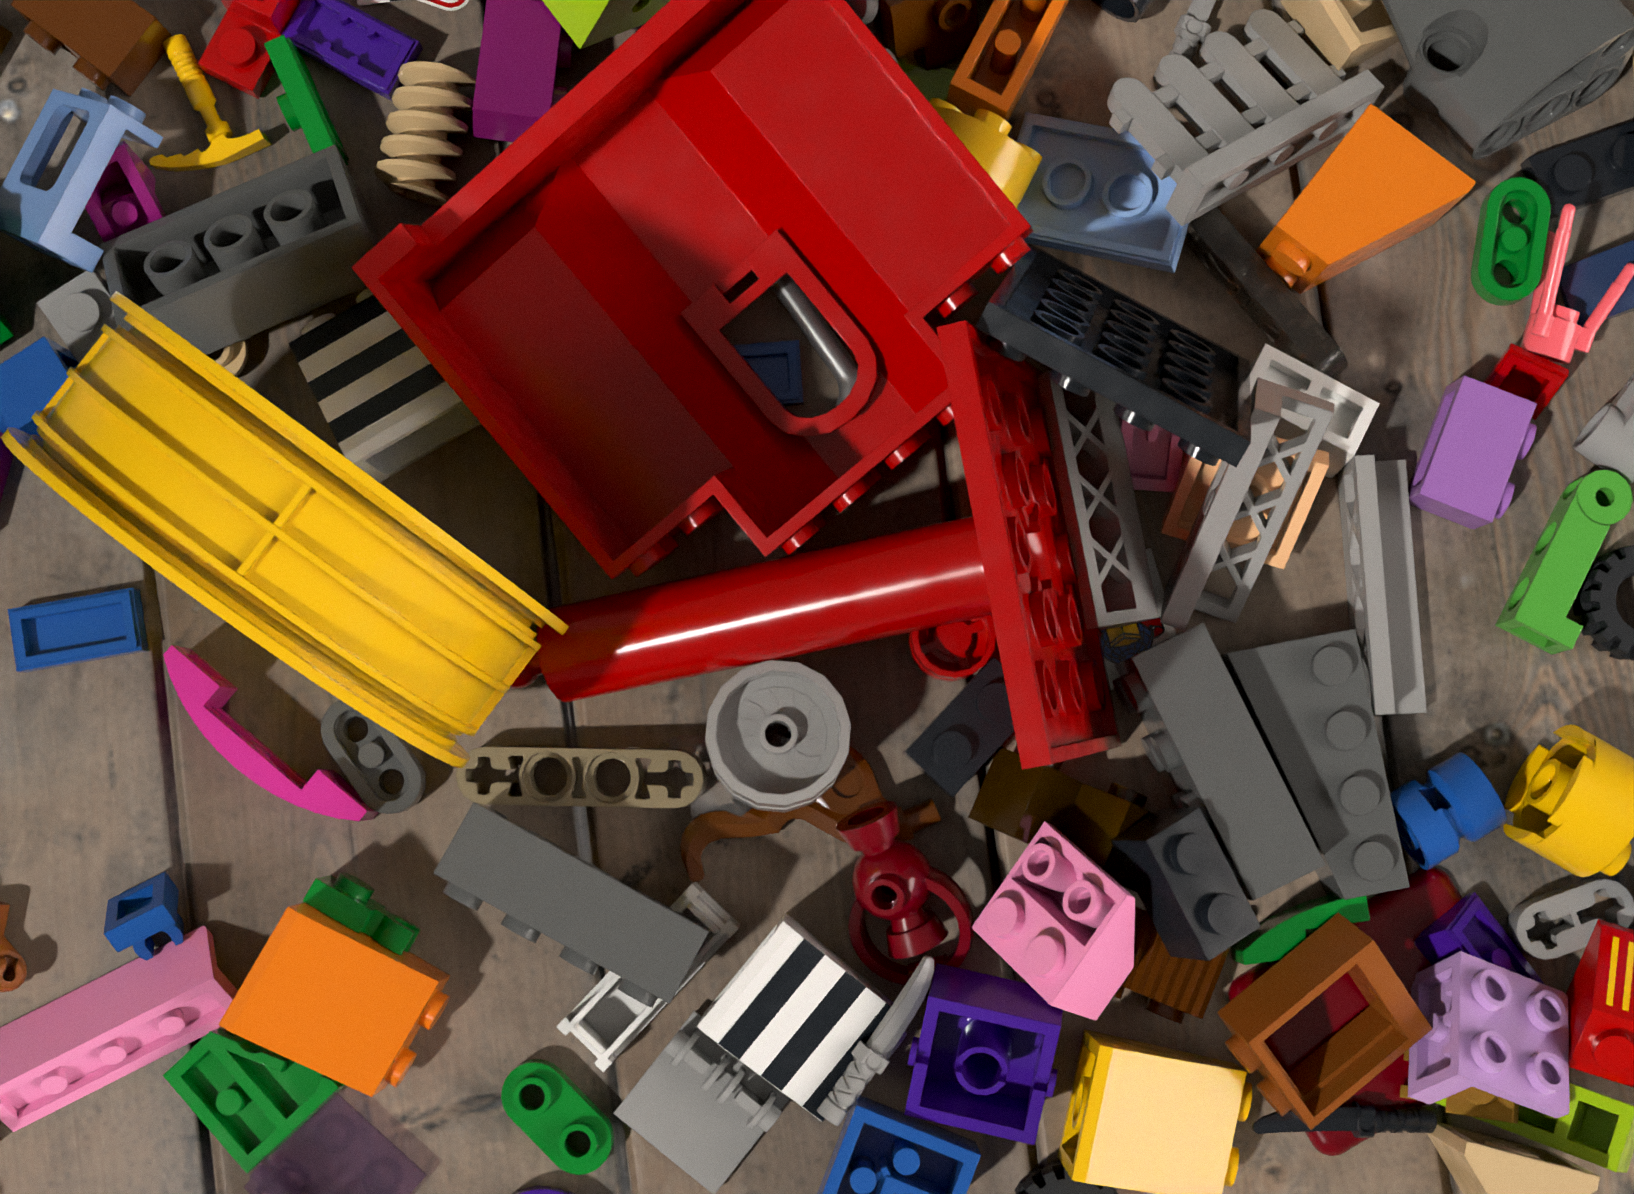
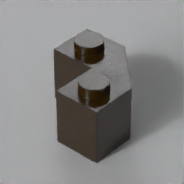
[968,747,1153,892]

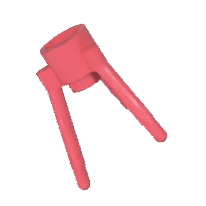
[1520,203,1634,364]

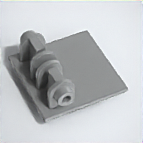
[613,1010,790,1194]

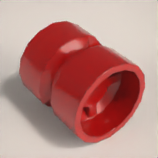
[908,616,996,682]

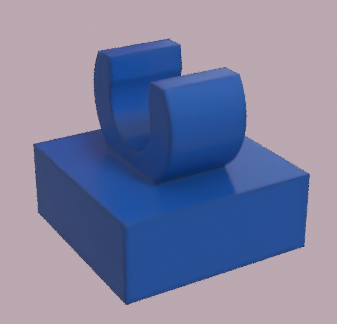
[103,871,184,961]

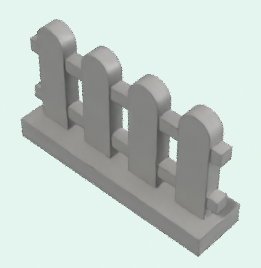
[1107,9,1384,226]

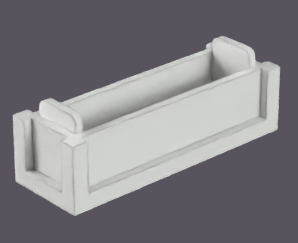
[557,882,741,1072]

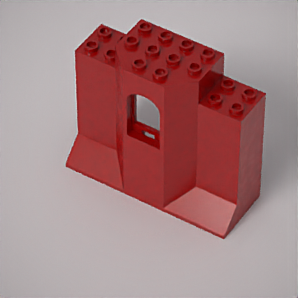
[351,0,1033,580]

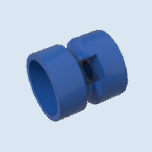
[1390,752,1507,870]

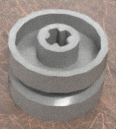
[705,660,851,813]

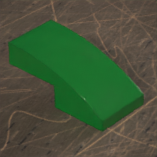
[1231,895,1370,965]

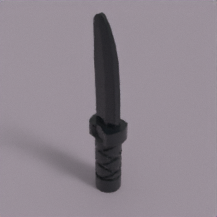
[1252,1101,1437,1138]

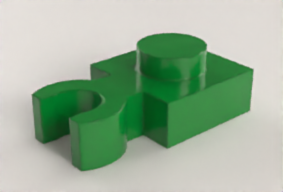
[303,872,421,955]

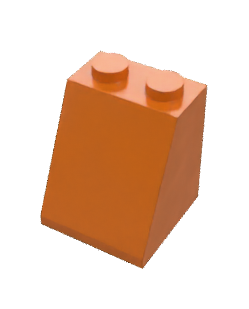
[1251,104,1476,294]
[218,902,450,1097]

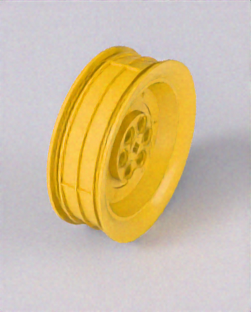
[1,291,569,768]

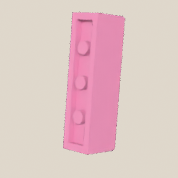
[0,926,238,1132]

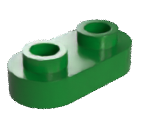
[1471,177,1551,306]
[501,1059,614,1175]

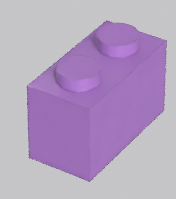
[1408,375,1537,529]

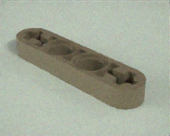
[456,746,708,808]

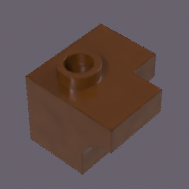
[879,0,979,71]

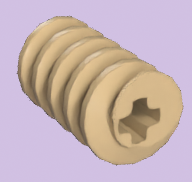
[374,61,476,206]

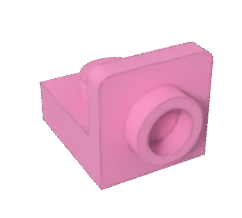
[1119,417,1183,492]

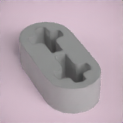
[1506,877,1634,960]

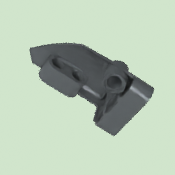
[1382,0,1634,160]

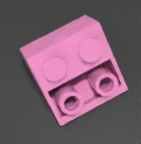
[972,822,1135,1021]

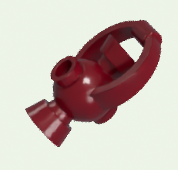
[836,801,974,985]

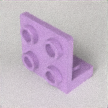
[1408,951,1569,1118]

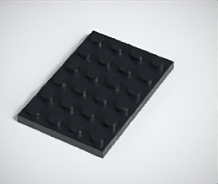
[975,244,1251,467]

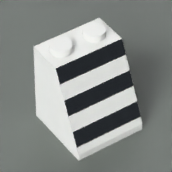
[288,288,481,483]
[697,913,907,1122]

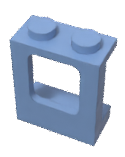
[0,88,163,273]

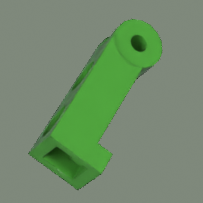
[1495,470,1633,655]

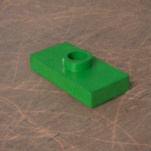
[264,35,349,165]

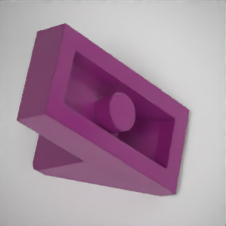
[64,141,166,242]

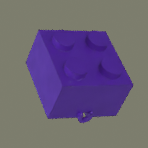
[904,963,1063,1145]

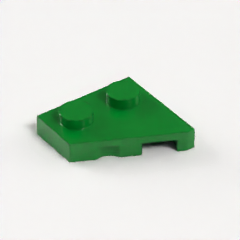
[163,1028,345,1174]

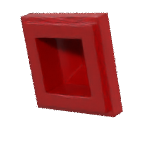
[1483,343,1569,420]

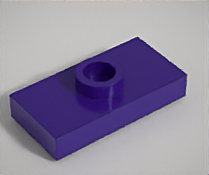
[281,0,423,102]

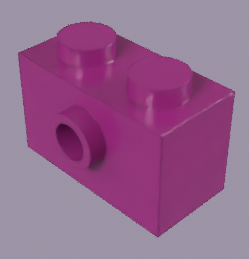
[472,0,573,142]

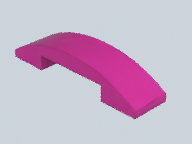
[163,645,379,821]

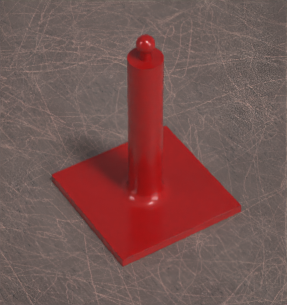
[510,320,1122,770]

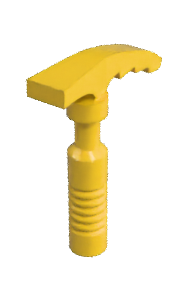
[149,34,271,172]

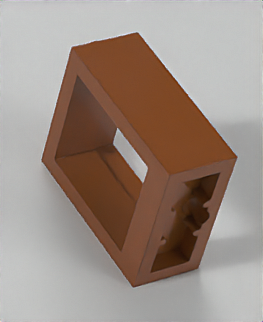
[1217,912,1432,1130]

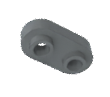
[321,700,426,814]

